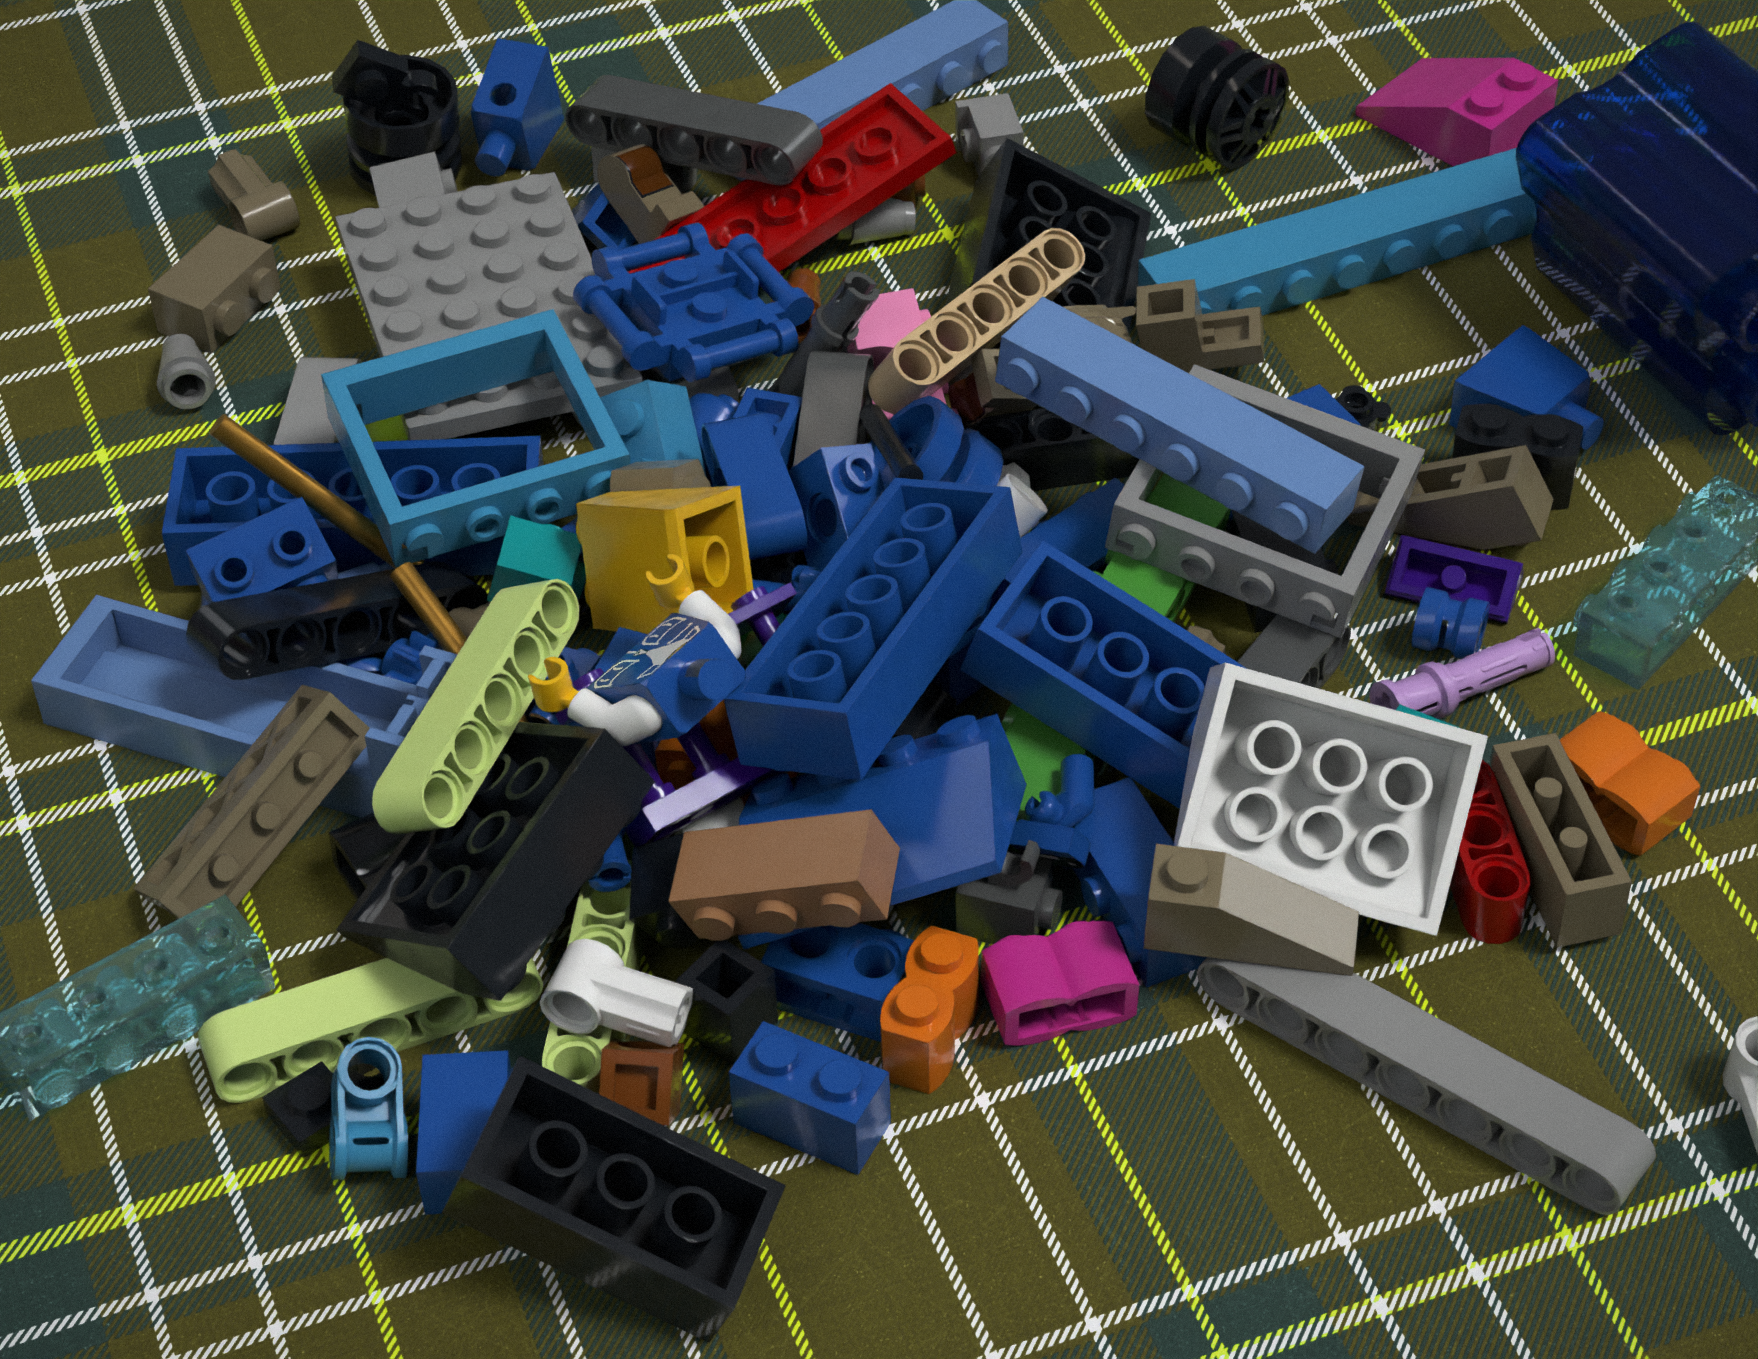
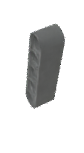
[565,75,823,185]

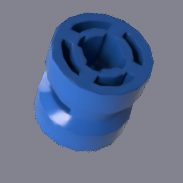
[1411,587,1490,659]

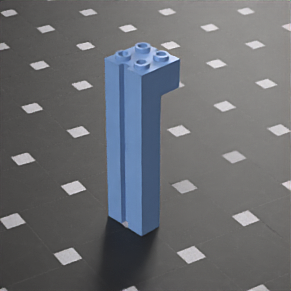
[31,595,458,818]

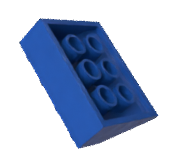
[738,714,1027,949]

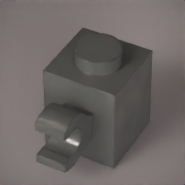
[956,840,1062,944]

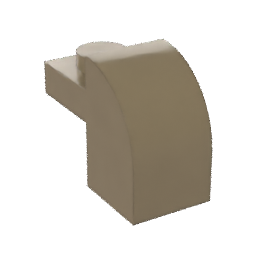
[1136,279,1264,373]

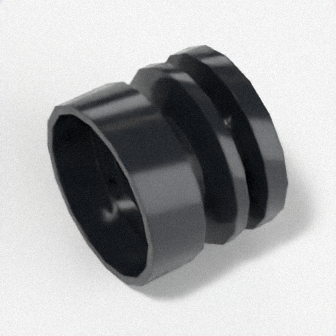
[1145,25,1290,169]
[343,55,462,196]

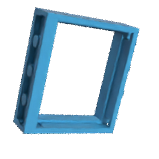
[321,309,630,567]

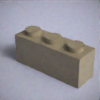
[1490,733,1632,948]

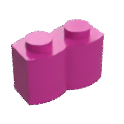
[980,921,1139,1046]

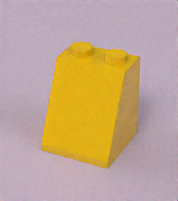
[576,486,753,634]

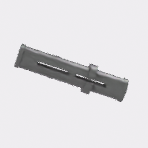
[767,271,880,397]

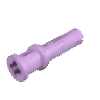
[1369,628,1555,719]

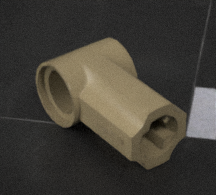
[208,149,300,241]

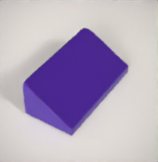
[1385,535,1524,624]

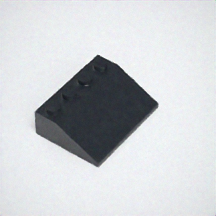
[945,138,1151,349]
[336,722,655,1001]

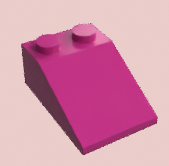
[1355,58,1558,166]

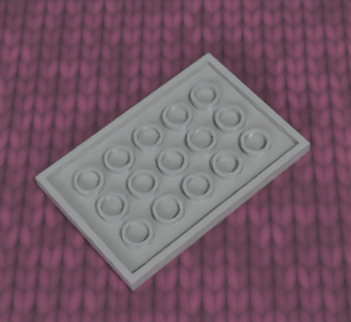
[335,172,642,440]

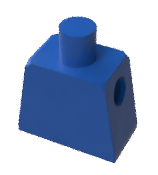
[471,38,564,177]
[1449,325,1604,450]

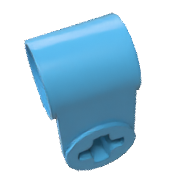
[329,1037,408,1180]

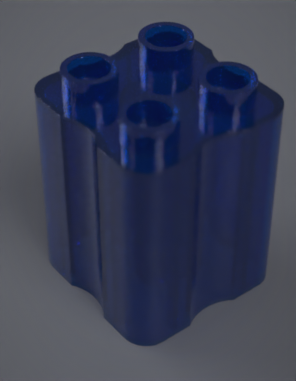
[1516,21,1758,435]

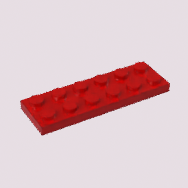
[628,83,956,274]

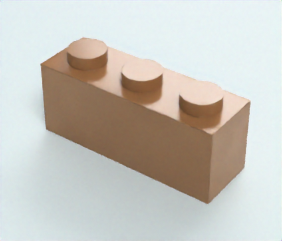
[668,809,900,941]

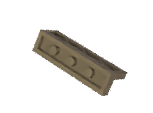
[133,685,370,942]

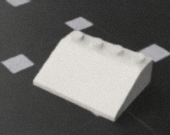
[1174,663,1488,936]

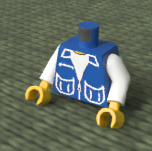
[528,554,746,746]

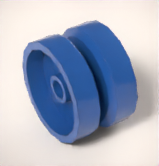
[870,395,1004,489]

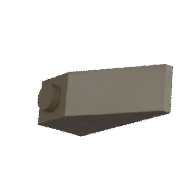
[1347,445,1554,550]
[1143,844,1359,976]

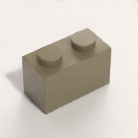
[148,224,281,354]

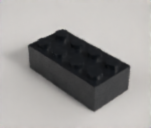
[442,1056,786,1343]

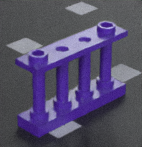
[555,583,797,847]

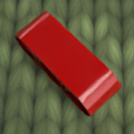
[1450,760,1530,944]

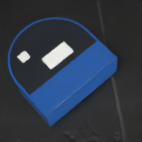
[1009,819,1091,869]

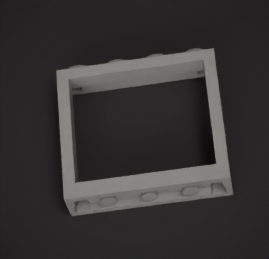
[1105,364,1425,638]

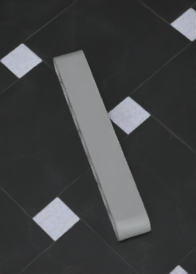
[1197,957,1656,1215]

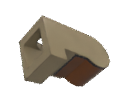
[597,144,704,244]
[948,349,1038,429]

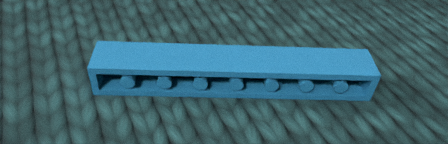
[1138,141,1574,316]

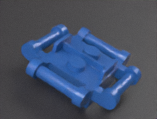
[573,223,814,382]

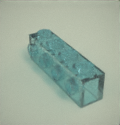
[1573,475,1758,690]
[0,894,276,1121]

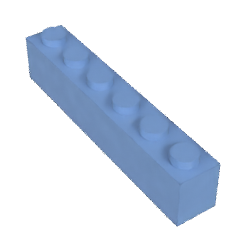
[734,0,1008,182]
[995,296,1365,554]

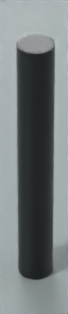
[860,404,923,480]

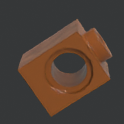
[599,1039,684,1126]

